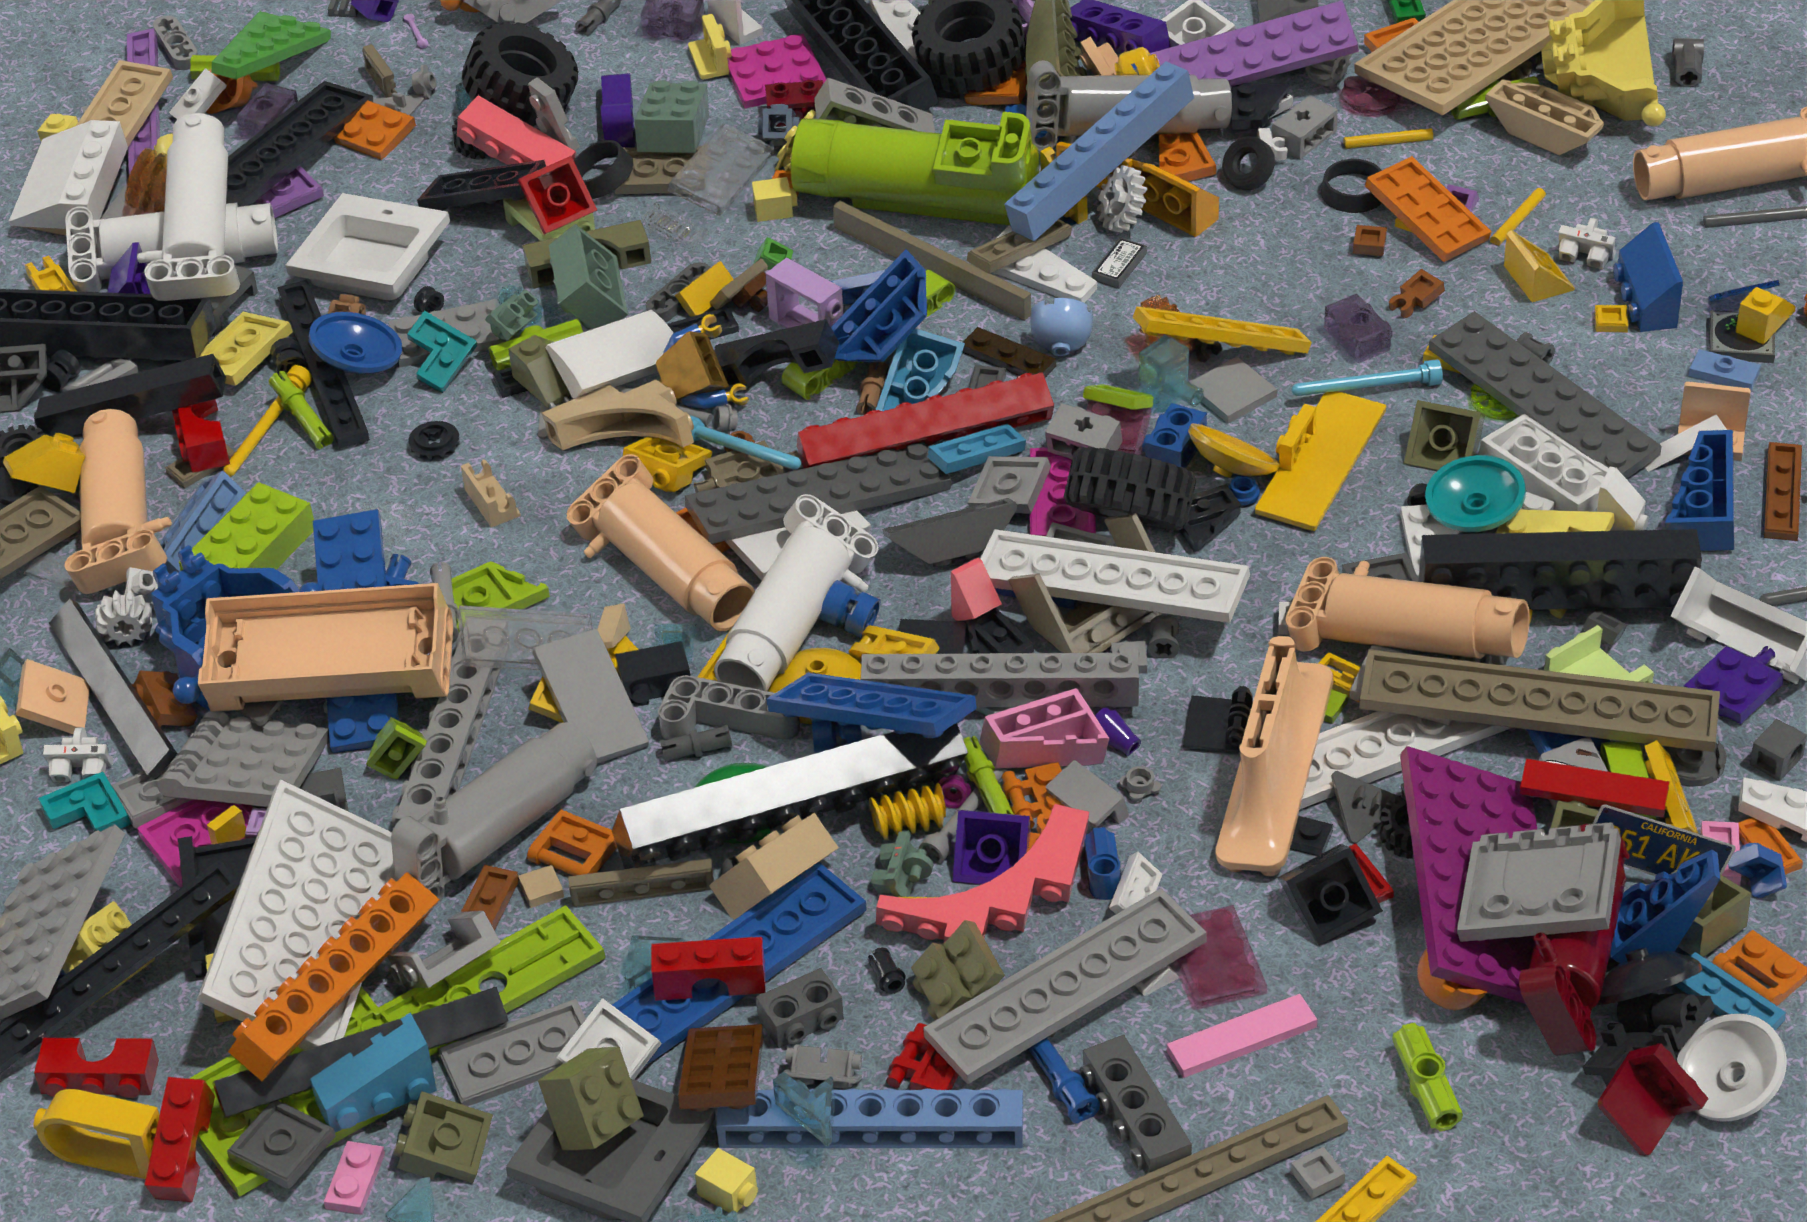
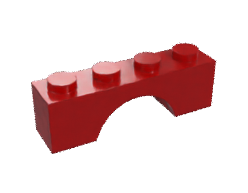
[172,399,230,473]

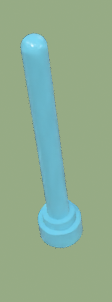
[1291,359,1443,396]
[690,415,801,470]

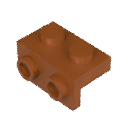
[132,670,197,728]

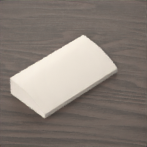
[545,310,673,399]
[1479,414,1609,512]

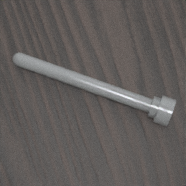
[919,768,1010,864]

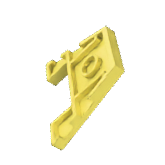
[1496,509,1615,619]

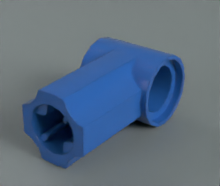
[1084,827,1121,900]

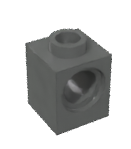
[1750,719,1807,781]

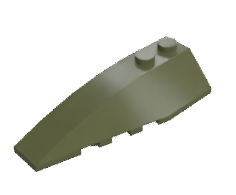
[1025,0,1087,107]

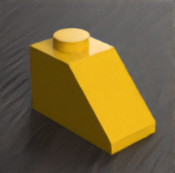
[1736,287,1796,345]

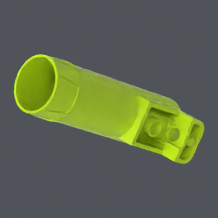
[791,112,1039,225]

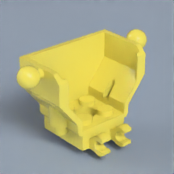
[1541,0,1666,127]

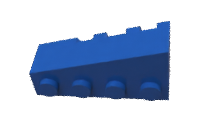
[1665,430,1734,551]

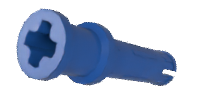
[1028,1037,1100,1123]

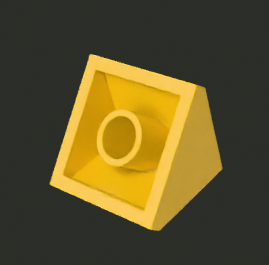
[1504,230,1575,302]

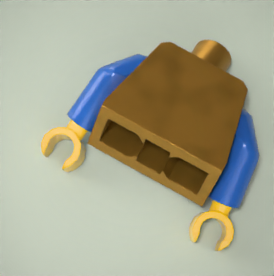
[656,314,749,409]

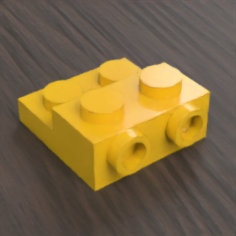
[622,437,712,492]

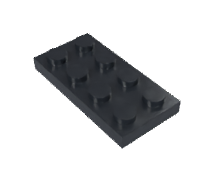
[417,160,546,211]

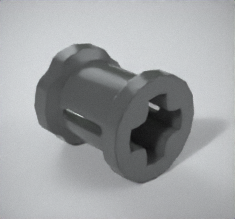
[1517,332,1555,364]
[1148,615,1179,658]

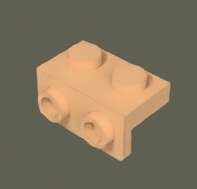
[1079,37,1118,76]

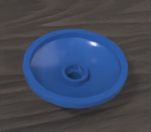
[308,312,402,374]

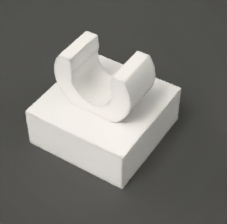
[1257,128,1287,161]

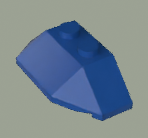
[831,249,927,362]

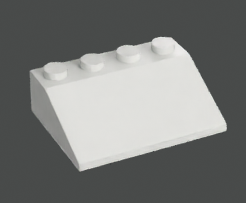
[9,120,128,229]

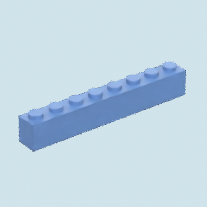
[1005,61,1194,241]

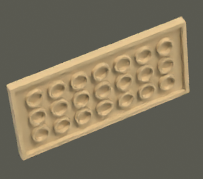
[1354,0,1595,115]

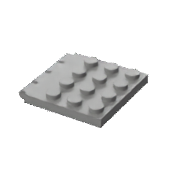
[1457,822,1621,942]

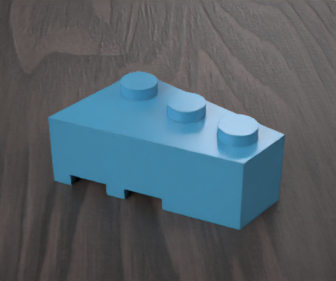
[310,1012,437,1132]

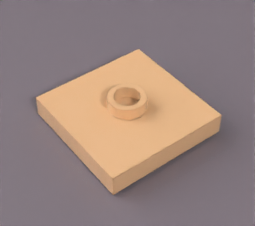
[16,659,90,734]

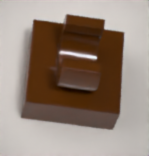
[732,271,768,312]

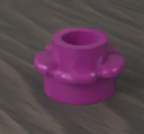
[938,775,971,808]

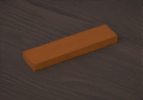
[1764,442,1802,541]

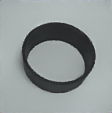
[574,140,634,199]
[1321,159,1382,213]

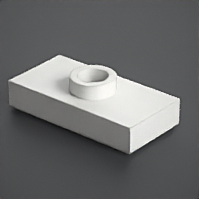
[169,68,227,119]
[1109,852,1162,914]

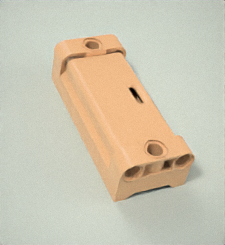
[198,583,453,712]

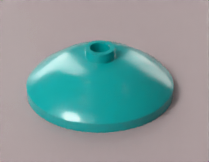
[1425,455,1526,532]

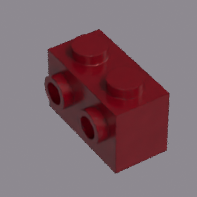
[765,80,823,127]

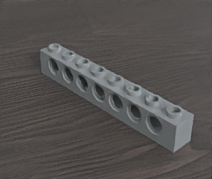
[392,620,510,827]
[861,653,1139,707]

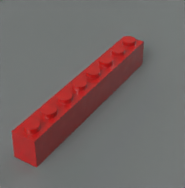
[797,372,1055,469]

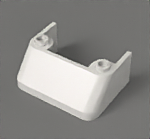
[1671,567,1807,684]

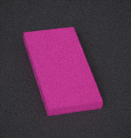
[1030,448,1096,537]

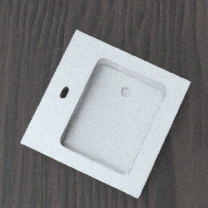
[285,193,450,300]

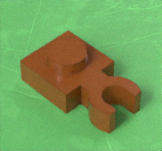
[1389,269,1445,318]

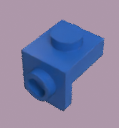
[1728,843,1787,898]

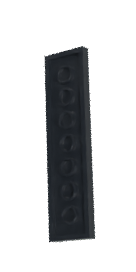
[226,81,373,207]

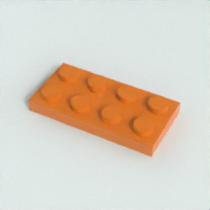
[1365,156,1492,262]

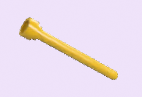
[223,365,312,477]

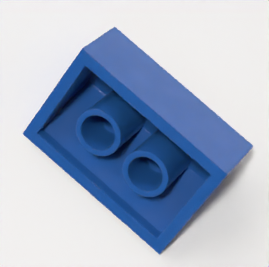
[1613,222,1683,332]

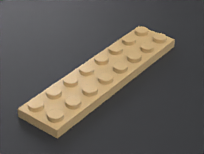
[18,60,173,235]

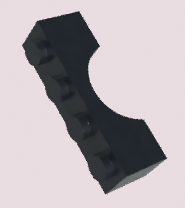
[714,319,840,391]

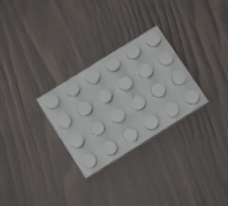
[0,825,125,1020]

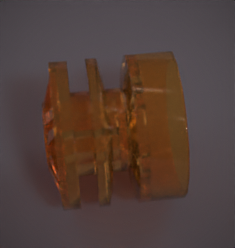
[125,147,167,213]

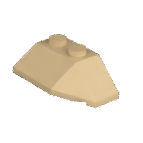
[1485,80,1604,155]

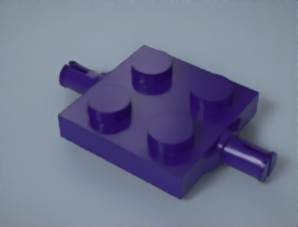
[1684,646,1783,724]

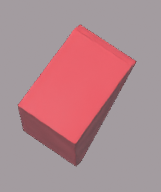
[951,557,1002,621]

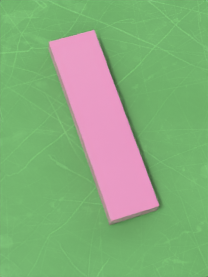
[1167,994,1317,1078]

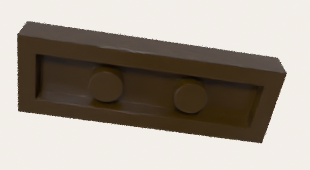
[962,327,1056,378]

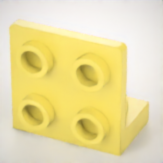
[62,901,155,1007]

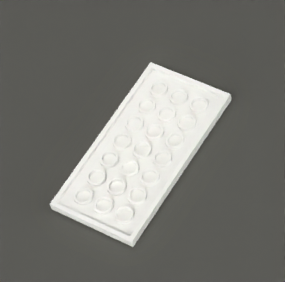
[196,779,395,1050]

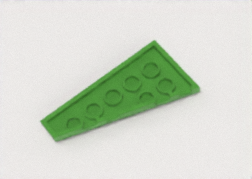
[211,11,331,79]

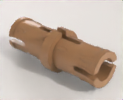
[856,362,889,415]

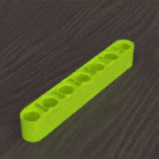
[781,270,955,400]

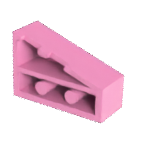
[979,688,1109,768]

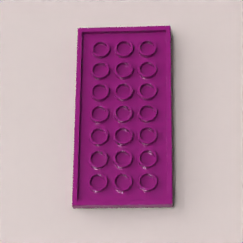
[1400,746,1537,1004]

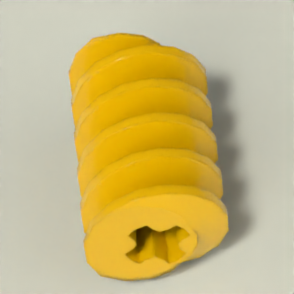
[869,783,946,840]

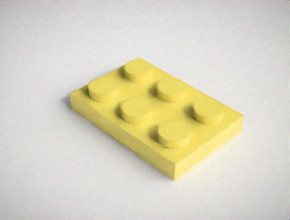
[199,312,293,386]

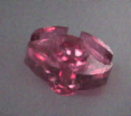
[1342,75,1401,117]

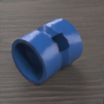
[819,580,881,638]
[812,720,862,754]

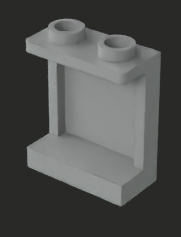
[388,911,501,988]

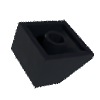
[1277,844,1383,946]

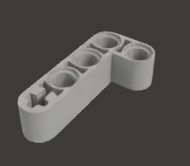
[658,675,800,740]

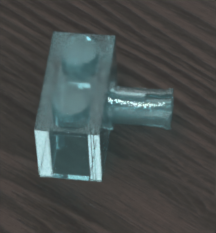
[1139,334,1204,413]

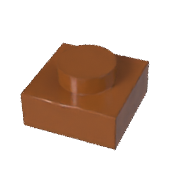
[1353,225,1387,256]

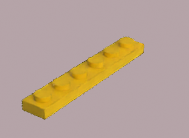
[1132,306,1312,355]

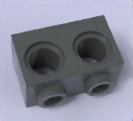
[756,968,844,1048]

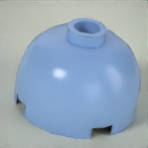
[1030,298,1093,356]

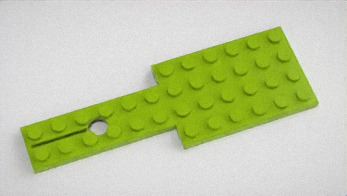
[189,905,605,1197]

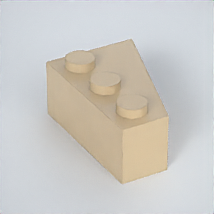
[709,813,839,919]

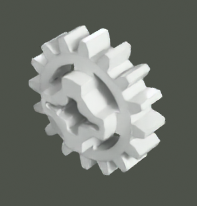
[1097,165,1147,233]

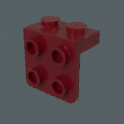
[1598,1043,1709,1156]

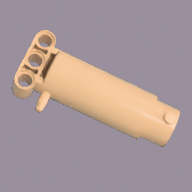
[1633,107,1807,200]
[64,409,172,594]
[566,454,755,631]
[1285,557,1530,659]

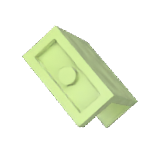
[1544,625,1654,683]

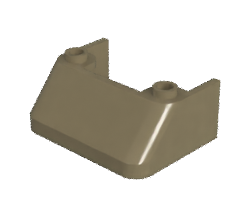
[1008,513,1162,653]

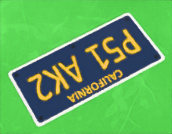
[1593,805,1736,876]

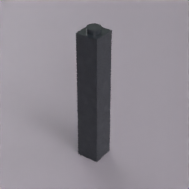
[34,354,226,437]

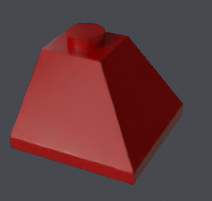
[518,156,597,235]

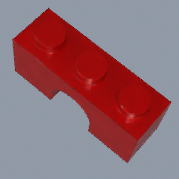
[651,937,766,1001]
[34,1038,159,1098]
[145,1077,215,1202]

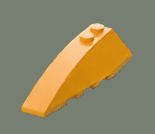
[1056,142,1219,237]

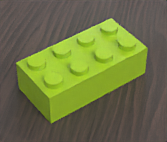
[178,482,314,571]

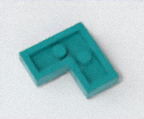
[407,310,477,393]
[38,771,131,832]

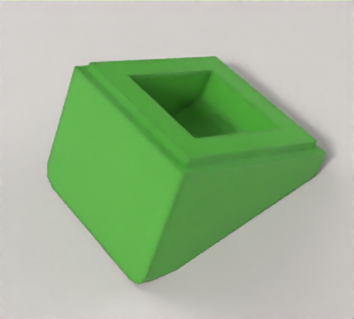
[753,237,793,270]

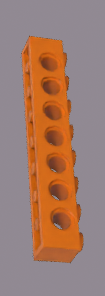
[228,871,440,1081]

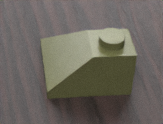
[508,335,571,409]
[1404,400,1485,470]

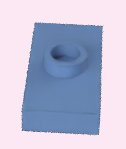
[1689,349,1761,391]

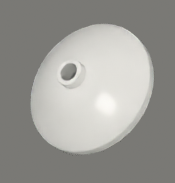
[1677,1014,1787,1122]

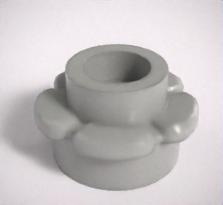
[714,404,738,435]

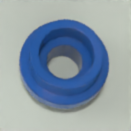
[1228,476,1260,505]

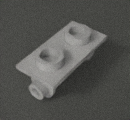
[782,1044,862,1088]

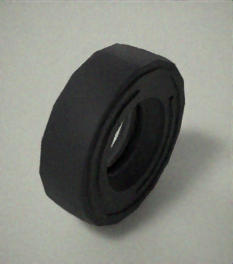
[1222,136,1275,191]

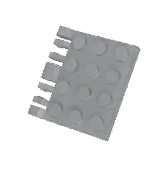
[157,711,329,807]

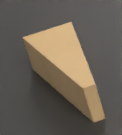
[597,603,631,649]

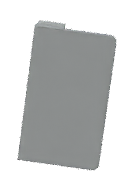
[1046,760,1129,827]

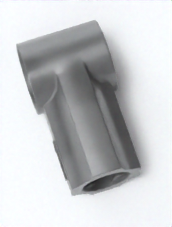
[1672,38,1704,87]

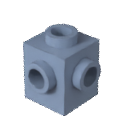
[758,104,800,147]

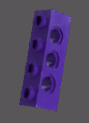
[1070,0,1171,54]

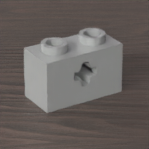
[1271,96,1338,159]
[1045,403,1123,459]

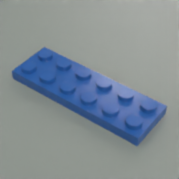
[766,672,977,738]

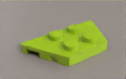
[452,561,550,633]

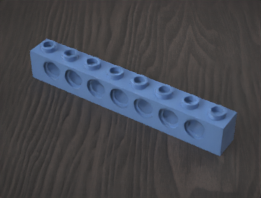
[716,1089,1023,1148]

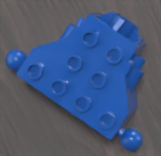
[151,545,321,711]

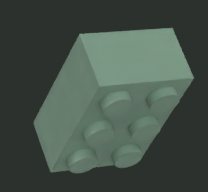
[635,80,709,153]
[548,224,628,329]

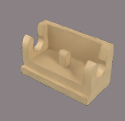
[461,459,521,528]

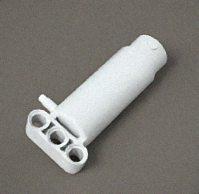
[137,113,240,301]
[65,202,278,292]
[714,494,878,691]

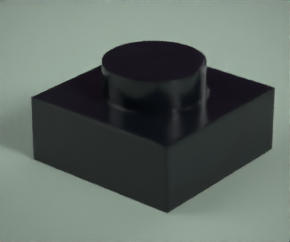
[1290,816,1333,856]

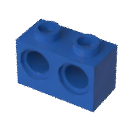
[1142,403,1207,469]

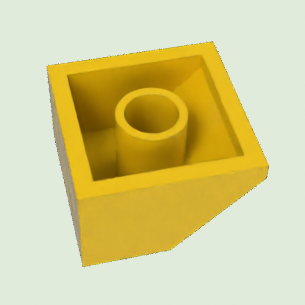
[3,433,85,493]

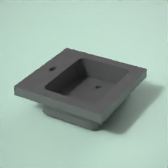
[506,1079,715,1222]

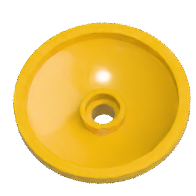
[1188,423,1280,478]
[768,648,861,724]

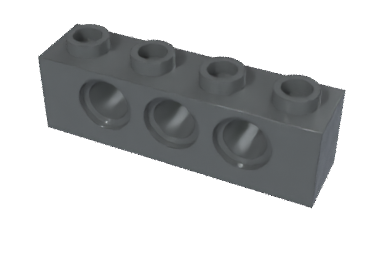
[1080,1034,1192,1174]

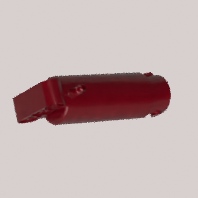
[1519,824,1630,1056]

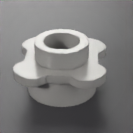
[412,65,437,99]
[1119,766,1161,801]

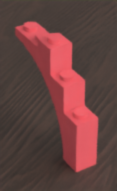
[876,804,1089,944]

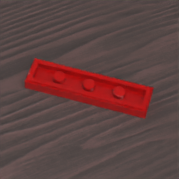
[1520,758,1670,818]

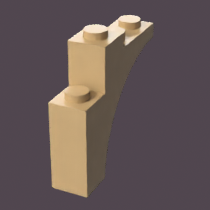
[542,380,694,451]

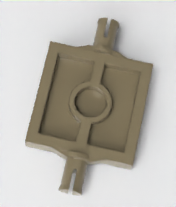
[694,440,801,493]

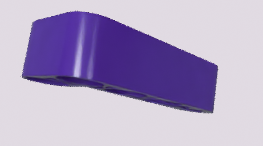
[601,73,635,148]

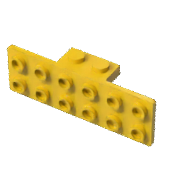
[1255,391,1386,531]

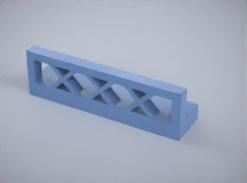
[160,470,246,574]

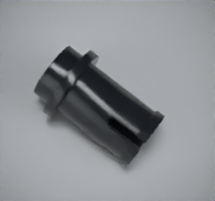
[868,947,906,994]

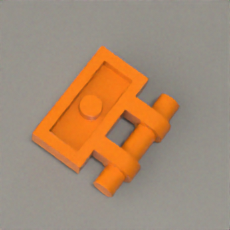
[1001,762,1065,829]

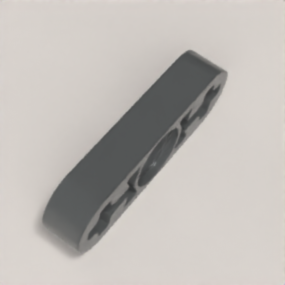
[645,262,710,322]

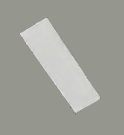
[1644,414,1727,472]

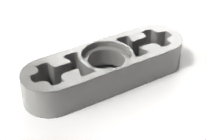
[153,16,198,70]

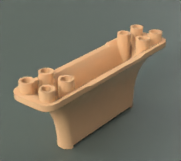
[1216,636,1333,876]

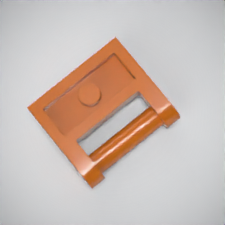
[527,809,617,876]
[1712,930,1807,1006]

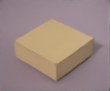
[518,865,564,908]

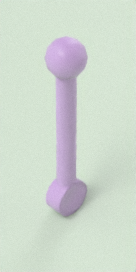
[403,14,428,49]

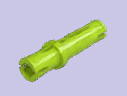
[268,371,334,449]
[963,736,1015,815]

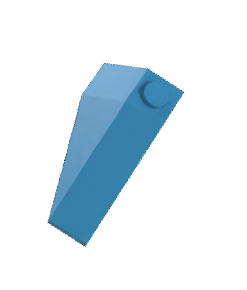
[876,328,965,411]

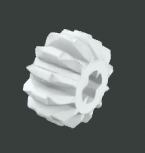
[95,590,152,646]

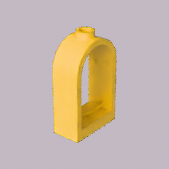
[33,1089,159,1179]

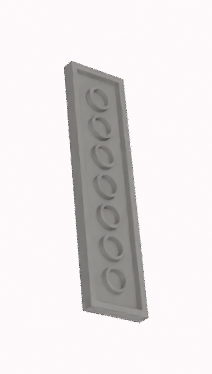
[923,888,1207,1084]

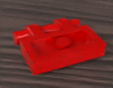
[886,1023,959,1090]

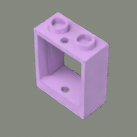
[765,258,843,328]

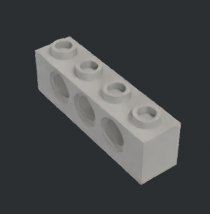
[814,78,935,133]

